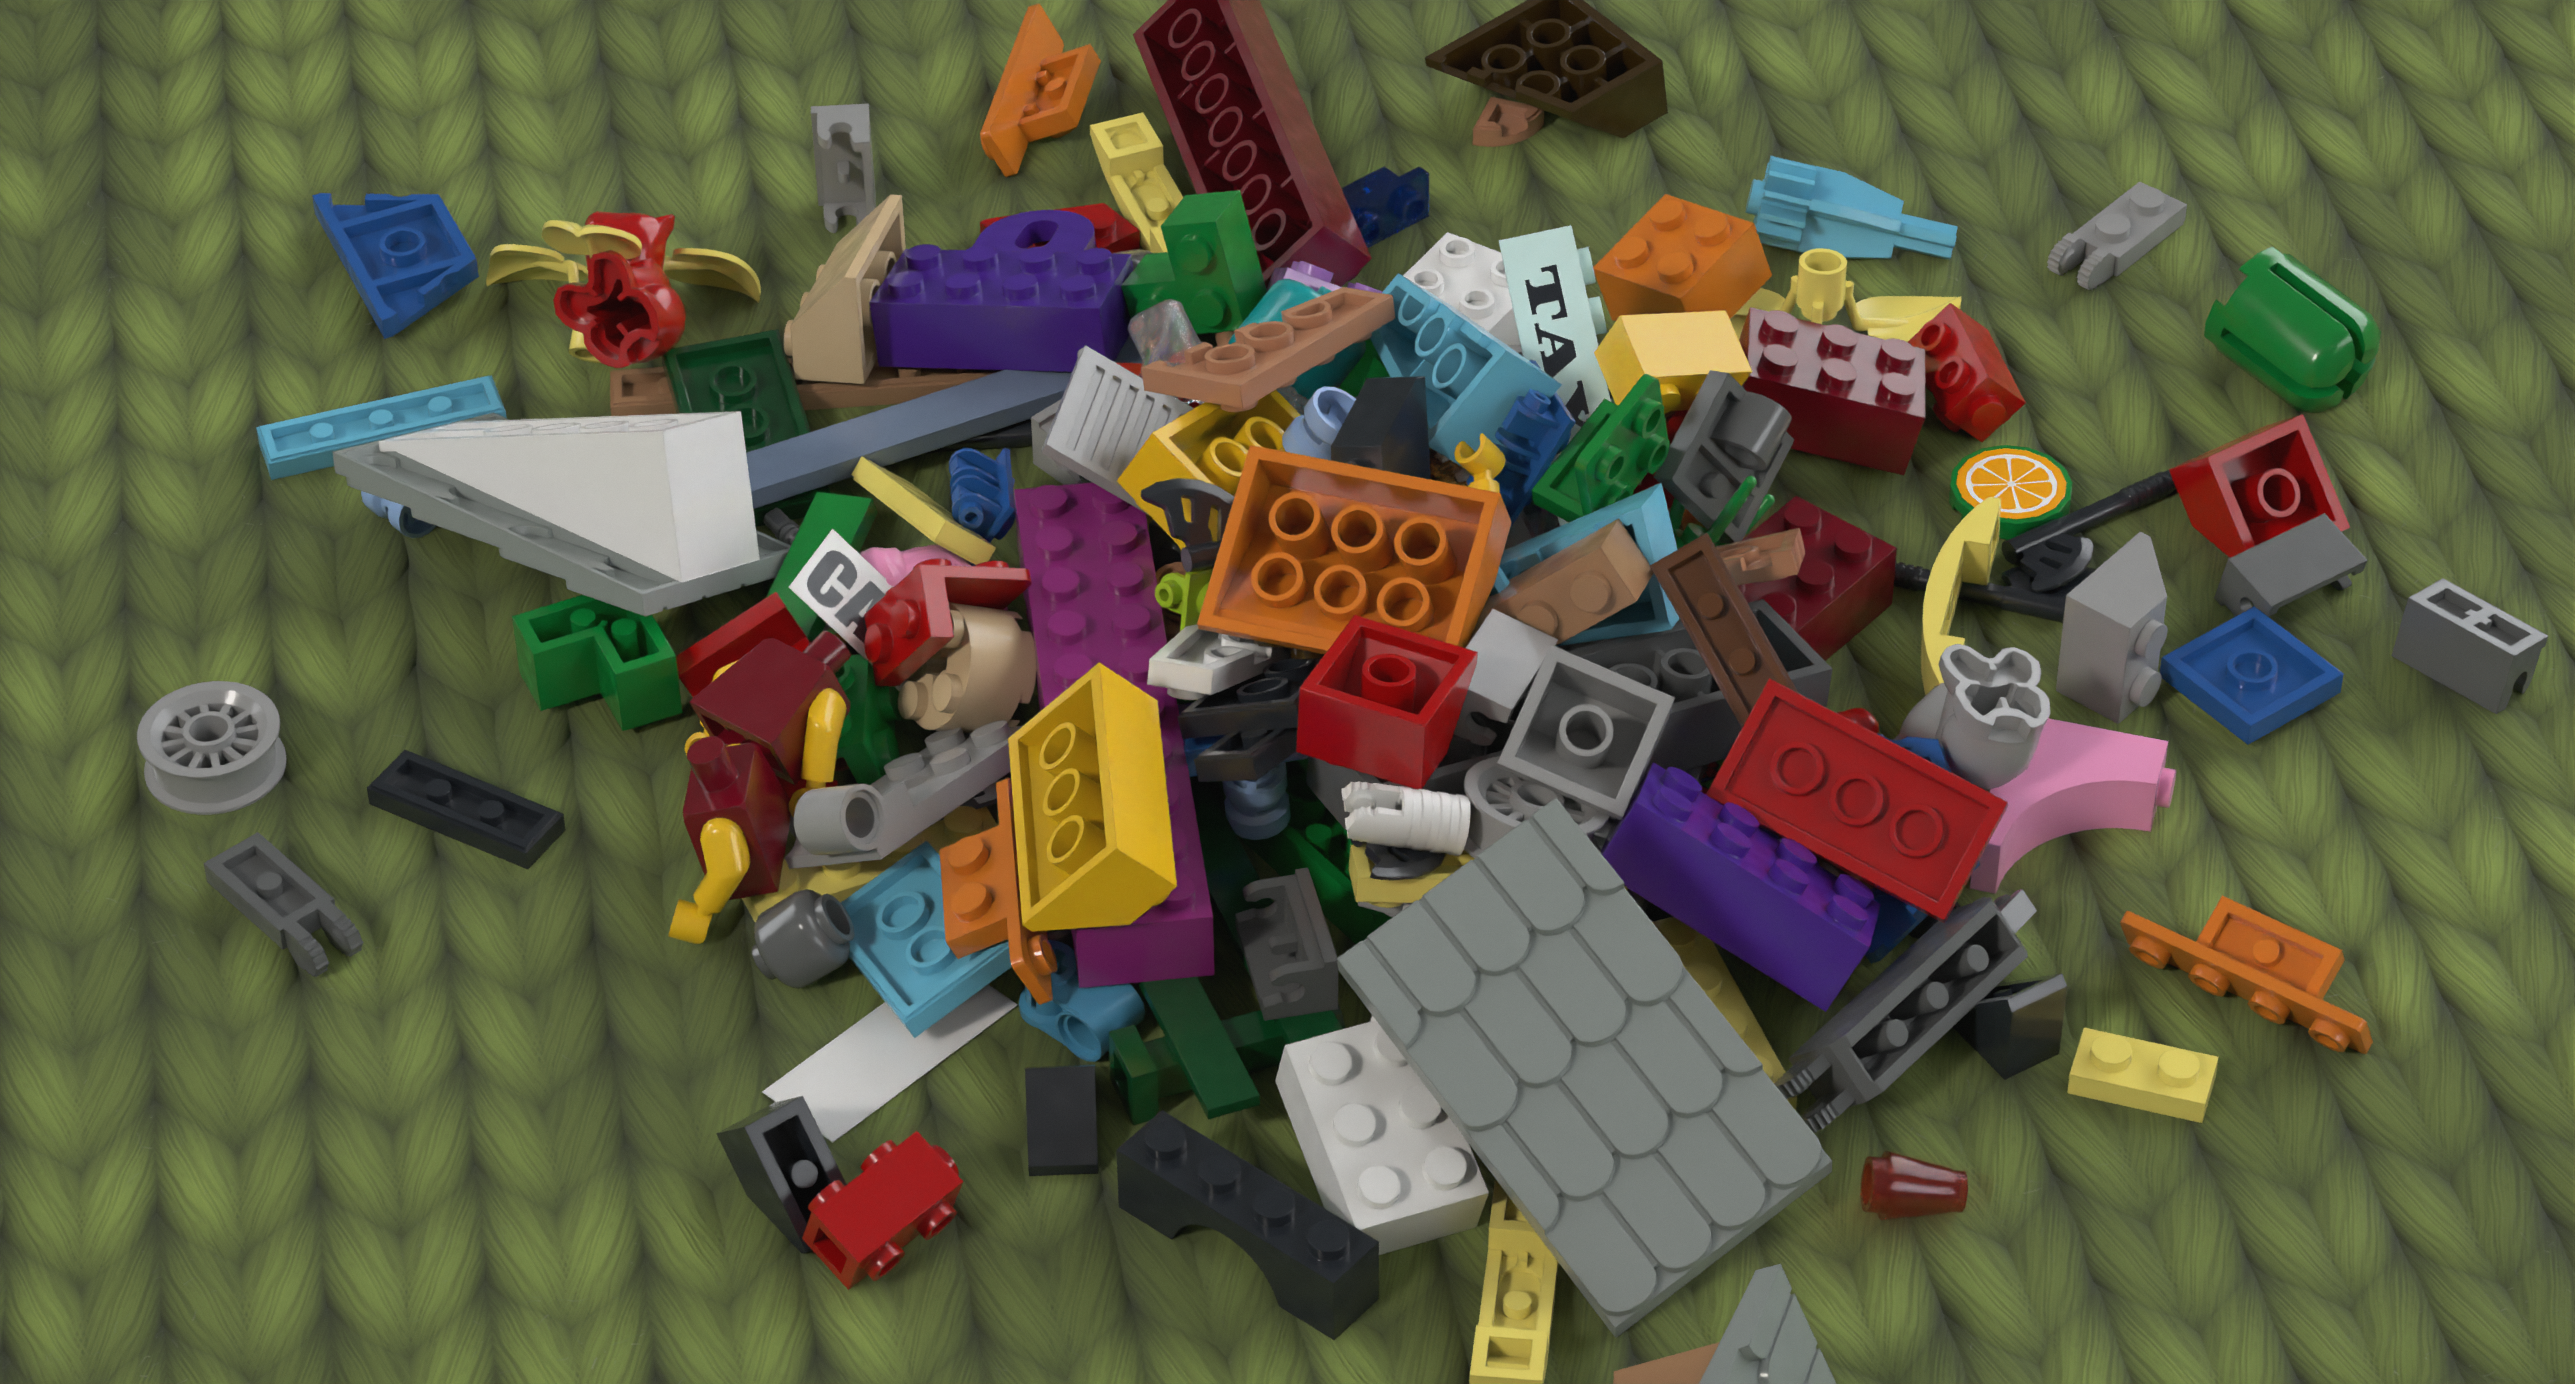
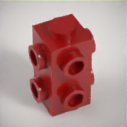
[1908,303,2026,442]
[802,1131,963,1290]

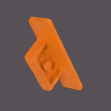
[980,3,1101,177]
[939,778,1057,1005]
[2120,896,2373,1054]

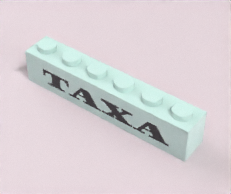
[1499,225,1641,526]

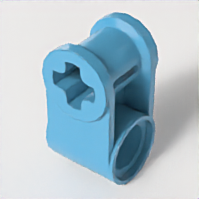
[1019,940,1145,1062]

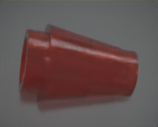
[1860,1151,1968,1220]

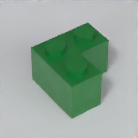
[1121,190,1267,339]
[512,595,683,731]

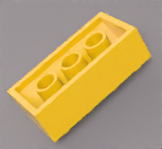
[1008,662,1177,932]

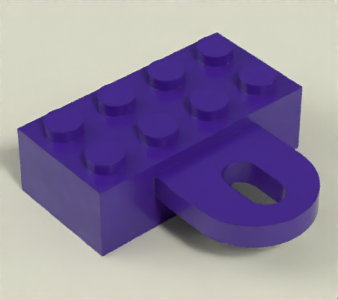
[869,210,1134,372]
[1600,762,1881,1012]

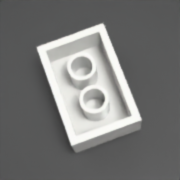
[1275,1020,1489,1255]

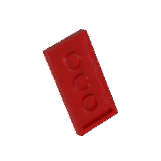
[1706,678,2008,924]

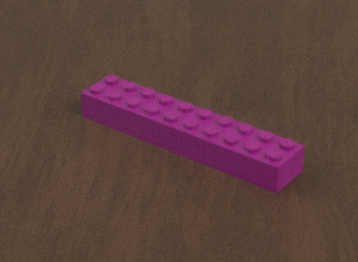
[1014,482,1214,988]

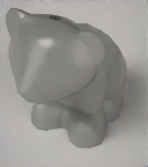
[1893,644,2051,790]

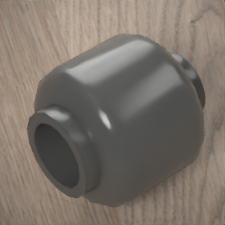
[752,889,855,989]

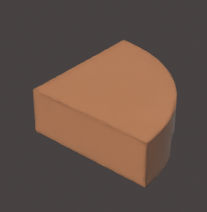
[1473,97,1544,147]

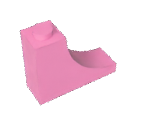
[1970,718,2176,894]

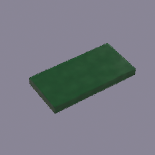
[662,329,830,527]

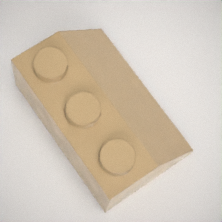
[784,195,906,384]

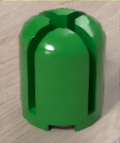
[2204,247,2381,414]

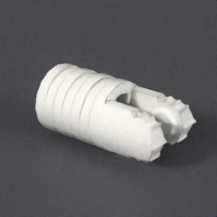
[1341,781,1471,856]

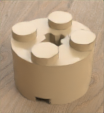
[898,602,1037,734]

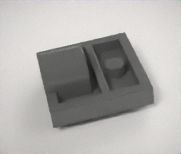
[1654,370,1794,544]

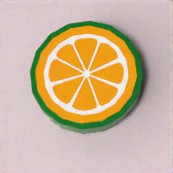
[1949,445,2073,540]

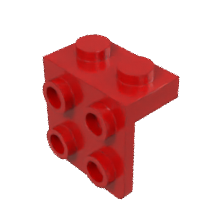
[864,558,1032,686]

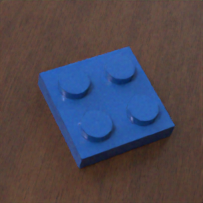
[2160,606,2344,745]

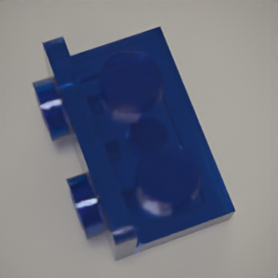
[1341,166,1429,248]

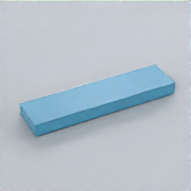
[256,375,507,480]

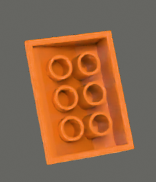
[1197,445,1512,654]

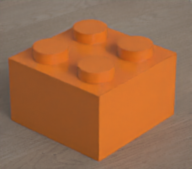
[1593,194,1772,321]

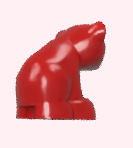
[553,211,686,369]

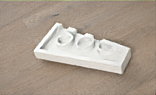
[1147,624,1290,700]

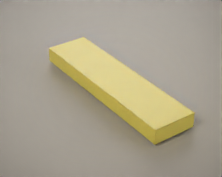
[851,456,996,565]

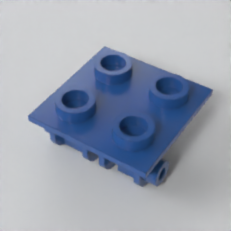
[1466,359,1576,526]
[949,447,1016,566]

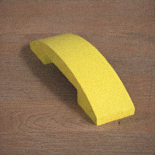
[1090,112,1183,253]
[1921,497,2001,695]
[1469,1181,1559,1384]

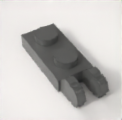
[204,832,364,977]

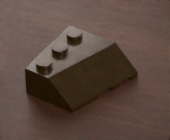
[1425,0,1668,138]

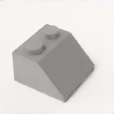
[2056,532,2168,724]
[1496,644,1675,820]

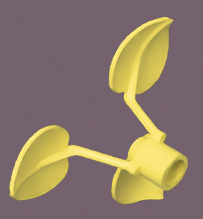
[486,220,761,363]
[1730,248,1961,342]

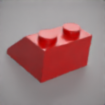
[2169,414,2350,558]
[1296,615,1478,789]

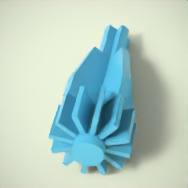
[1745,156,1958,260]

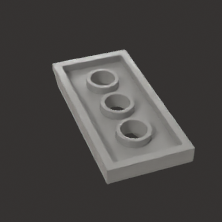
[785,720,1022,869]

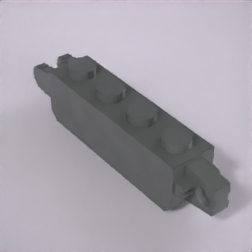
[1774,889,2037,1133]

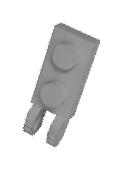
[2047,182,2187,290]

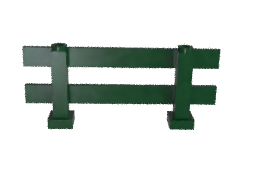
[997,776,1345,1126]

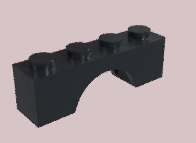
[1116,1110,1379,1340]

